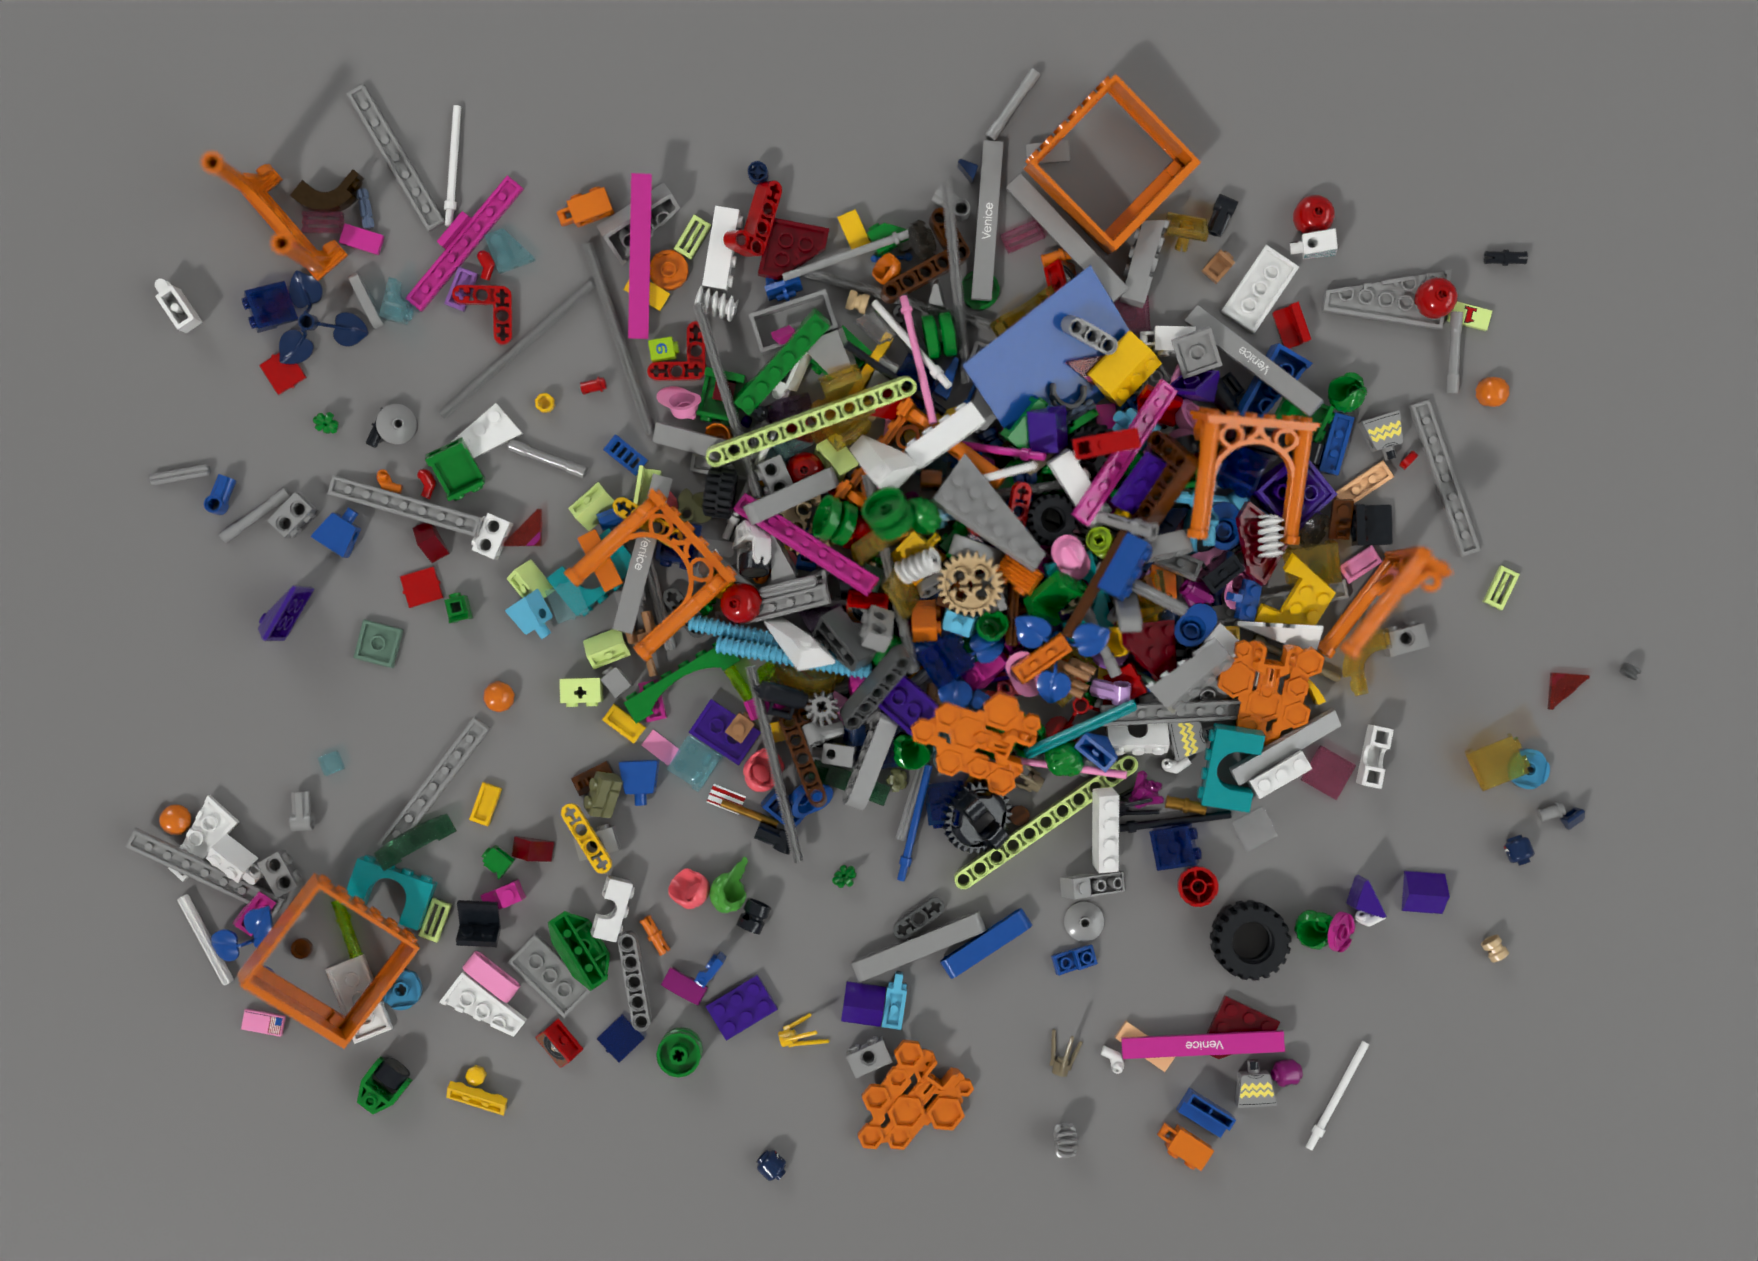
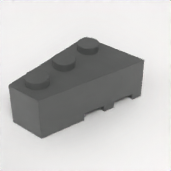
[812,606,877,672]

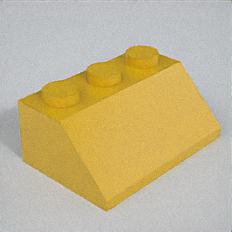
[1087,330,1162,407]

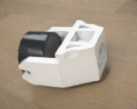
[732,520,771,578]

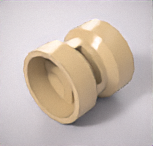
[845,290,870,315]
[1481,935,1509,963]

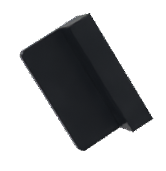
[1197,550,1246,594]

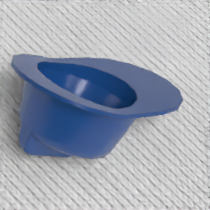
[1212,502,1240,550]
[1174,603,1217,647]
[788,784,833,818]

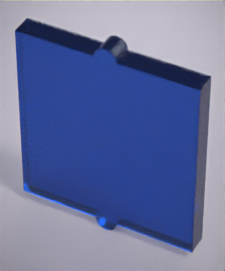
[597,1014,645,1063]

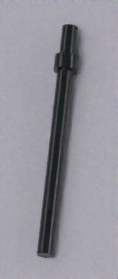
[843,341,947,416]
[1119,810,1231,833]

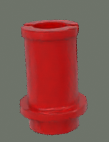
[580,376,607,395]

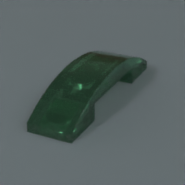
[809,759,891,806]
[374,814,457,871]

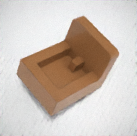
[1201,249,1235,284]
[725,711,756,743]

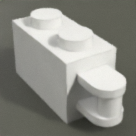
[155,279,203,334]
[1140,326,1196,357]
[772,353,812,401]
[206,834,264,885]

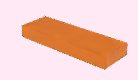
[577,529,623,592]
[1010,632,1073,685]

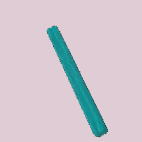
[1024,700,1137,759]

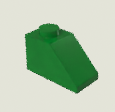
[867,223,914,256]

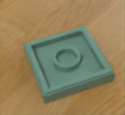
[353,619,404,668]

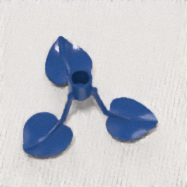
[1015,616,1110,703]
[910,633,1005,708]
[211,906,275,973]

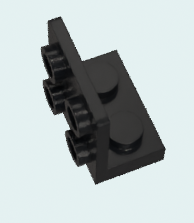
[1351,504,1393,546]
[456,900,501,948]

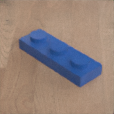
[1318,412,1355,476]

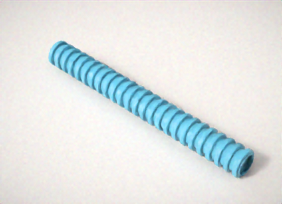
[688,615,837,658]
[715,636,873,679]

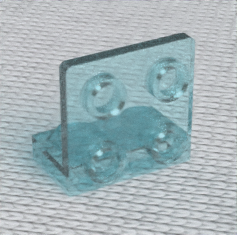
[667,736,722,792]

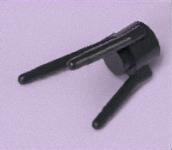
[1118,787,1160,817]

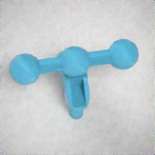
[1175,488,1250,554]

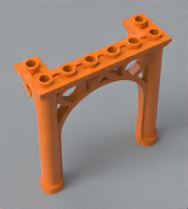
[201,151,348,281]
[835,397,1007,564]
[1187,407,1320,545]
[564,488,737,662]
[1317,546,1453,660]

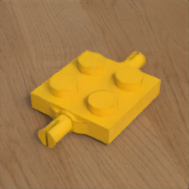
[890,531,944,586]

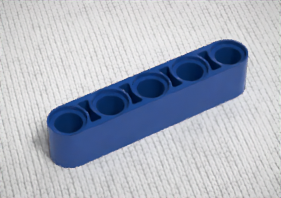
[940,908,1033,979]

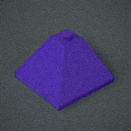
[1248,455,1337,531]
[258,586,315,641]

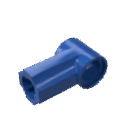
[204,474,236,515]
[596,499,635,531]

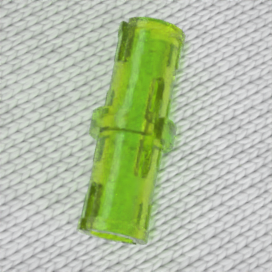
[757,662,776,684]

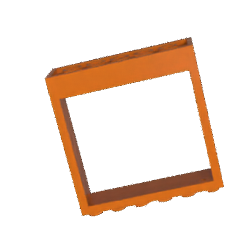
[1024,74,1201,255]
[237,873,420,1049]

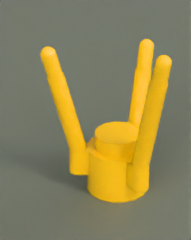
[778,1013,829,1048]

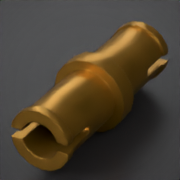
[1165,795,1207,815]

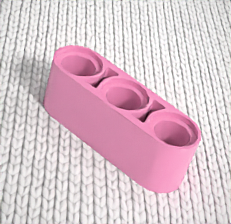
[462,951,521,1003]

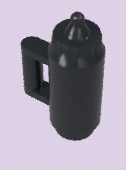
[1211,369,1245,414]
[752,681,808,720]

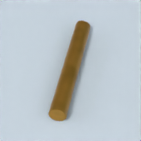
[720,799,779,828]

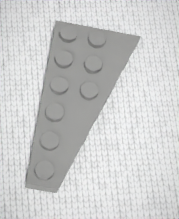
[1322,269,1452,330]
[931,454,1045,572]

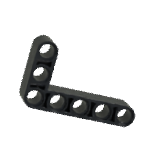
[1224,425,1324,466]

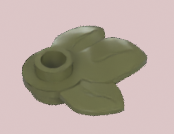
[678,488,713,524]

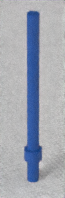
[897,764,933,881]

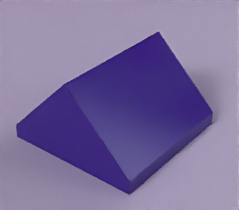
[1170,370,1220,402]
[1027,405,1068,453]
[1401,871,1450,914]
[1346,875,1387,918]
[841,981,886,1027]

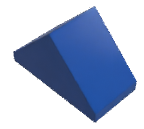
[1074,732,1118,773]

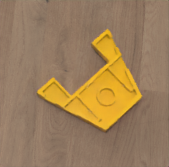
[1255,553,1336,625]

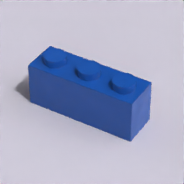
[1097,532,1153,601]

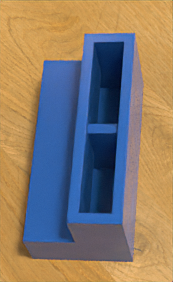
[1176,1087,1236,1138]

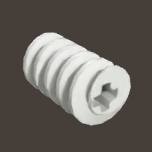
[695,286,739,322]
[1258,515,1284,558]
[895,547,942,584]

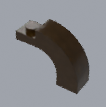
[290,169,364,214]

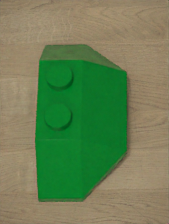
[548,911,610,991]

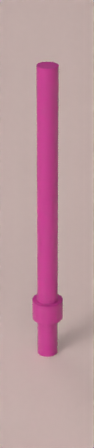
[962,441,1046,461]

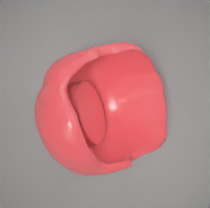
[743,748,785,792]
[668,868,710,909]

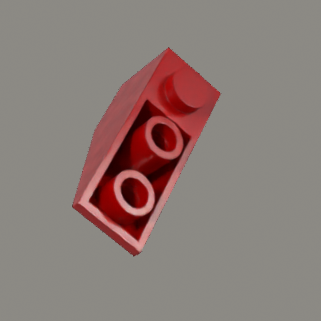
[1072,427,1141,460]

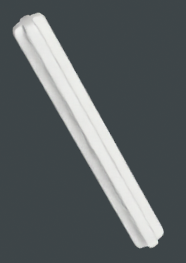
[177,894,234,986]

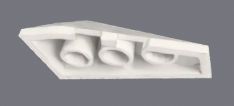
[849,434,919,489]
[764,617,835,671]
[1234,621,1323,650]

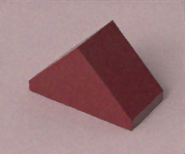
[413,522,450,563]
[512,836,555,862]

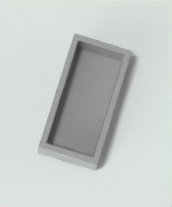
[749,289,838,356]

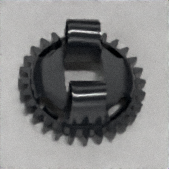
[941,780,1012,854]

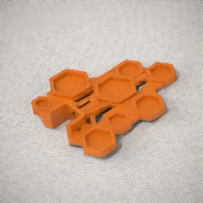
[1217,639,1325,748]
[911,691,1041,796]
[857,1040,974,1150]

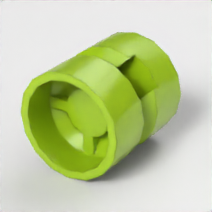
[1086,527,1115,559]

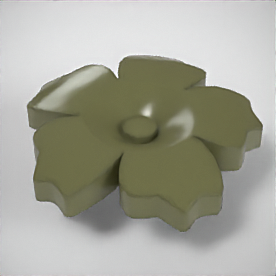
[886,768,908,792]

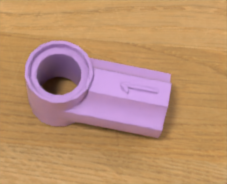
[1090,678,1131,706]

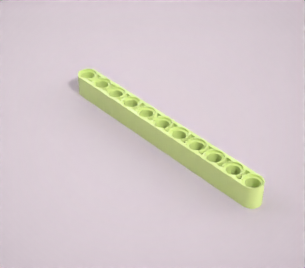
[706,375,917,467]
[954,755,1138,889]

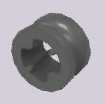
[1620,663,1641,680]

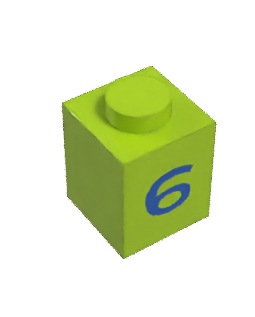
[648,336,680,362]

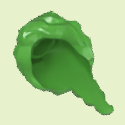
[709,856,748,913]

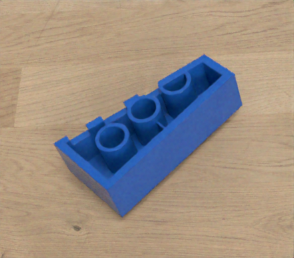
[1236,343,1313,417]

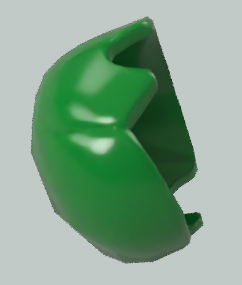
[976,610,1009,642]

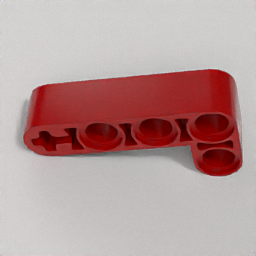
[723,180,782,257]

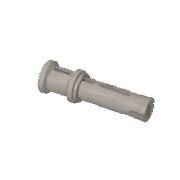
[1097,510,1159,541]

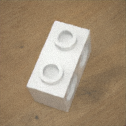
[471,513,513,560]

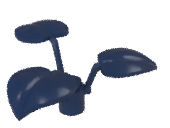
[279,270,368,364]

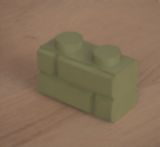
[583,771,623,818]

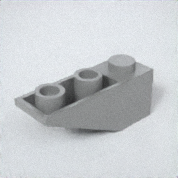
[768,535,799,595]
[1060,871,1125,899]

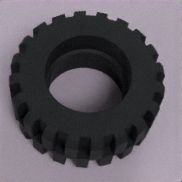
[1210,900,1291,981]

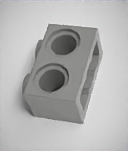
[755,454,793,496]
[267,492,318,539]
[860,605,894,653]
[257,849,303,899]

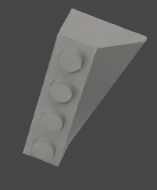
[596,182,680,266]
[1119,220,1169,308]
[1146,638,1235,714]

